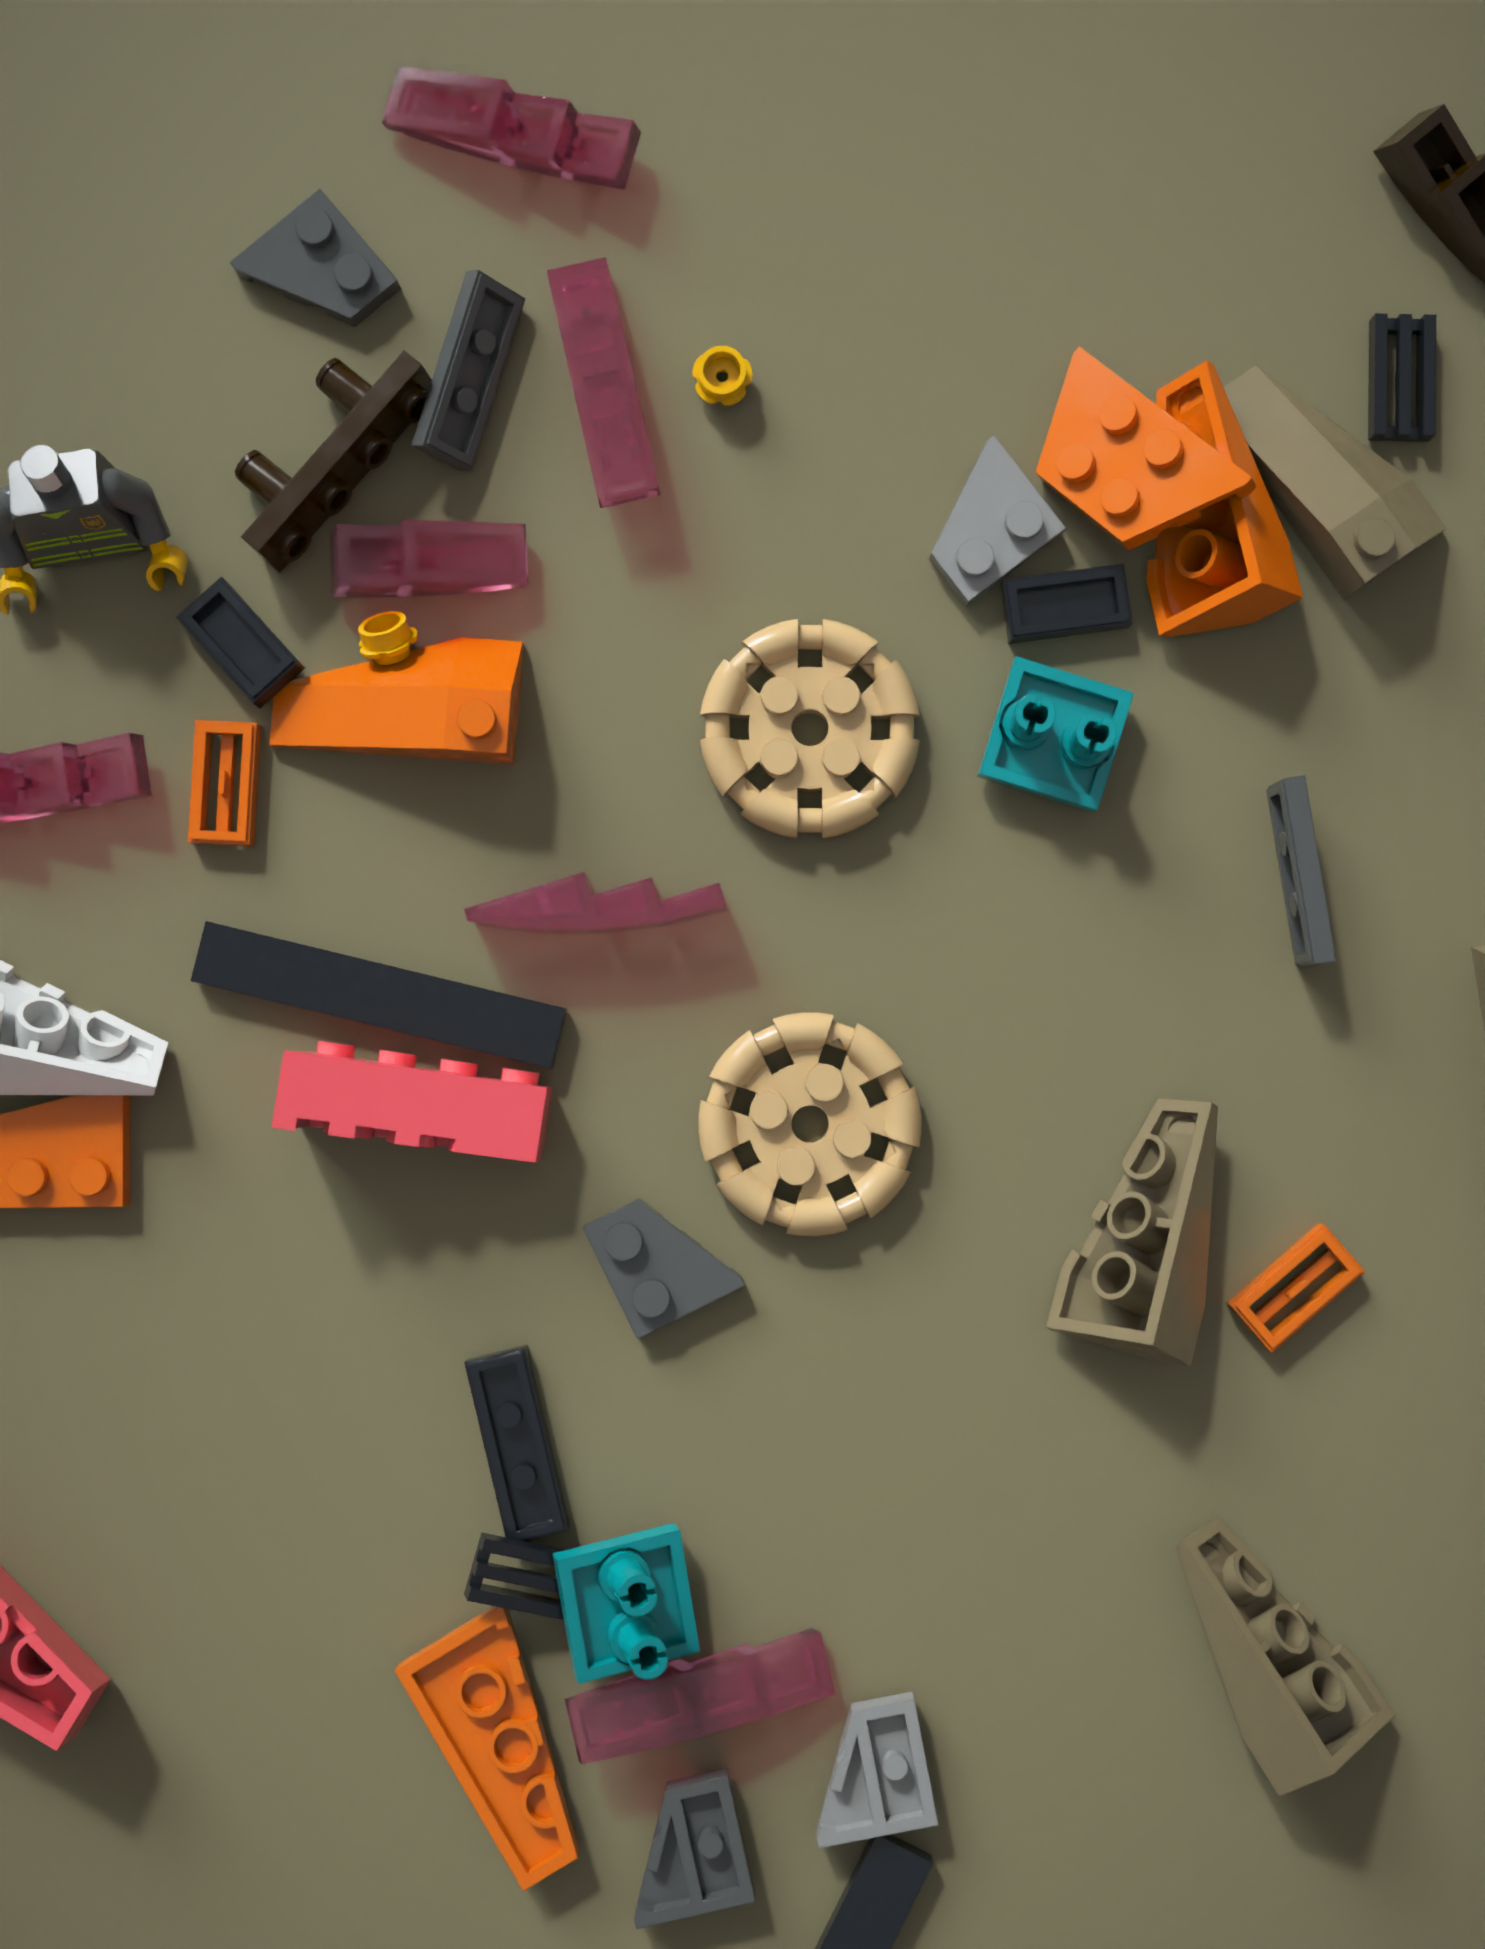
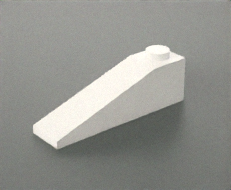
[0,960,168,1096]

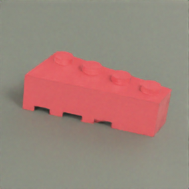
[271,1041,553,1163]
[0,1565,111,1751]

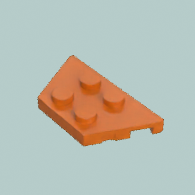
[1036,346,1257,551]

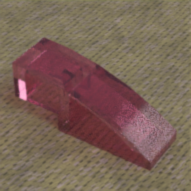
[330,520,528,598]

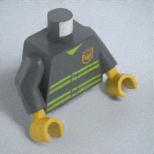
[0,445,189,615]

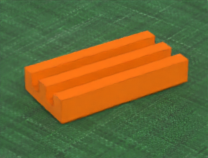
[188,720,262,847]
[1226,1223,1365,1353]

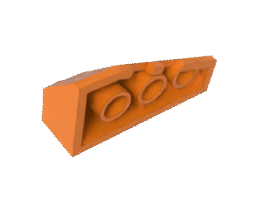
[1146,360,1303,638]
[269,637,524,765]

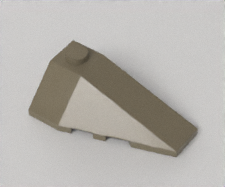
[1224,365,1447,600]
[1046,1098,1218,1367]

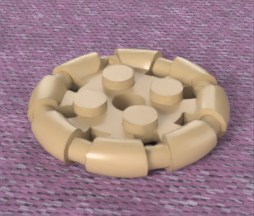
[699,619,920,838]
[698,1012,922,1236]

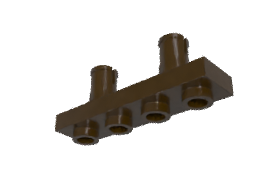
[235,350,432,573]

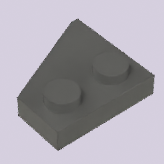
[230,189,401,327]
[582,1198,745,1339]
[634,1768,755,1929]

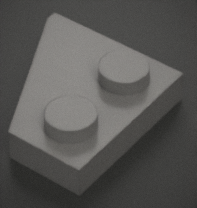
[929,436,1066,607]
[816,1692,938,1848]

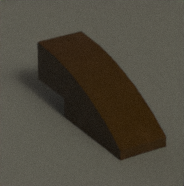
[1373,104,1485,284]

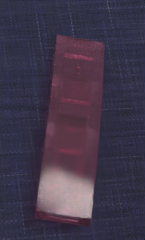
[382,66,641,190]
[547,257,661,508]
[0,732,152,823]
[464,872,727,934]
[565,1628,835,1764]

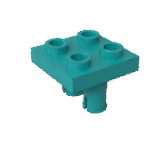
[977,656,1134,813]
[552,1523,700,1684]

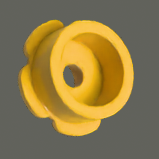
[692,346,753,406]
[358,611,418,665]

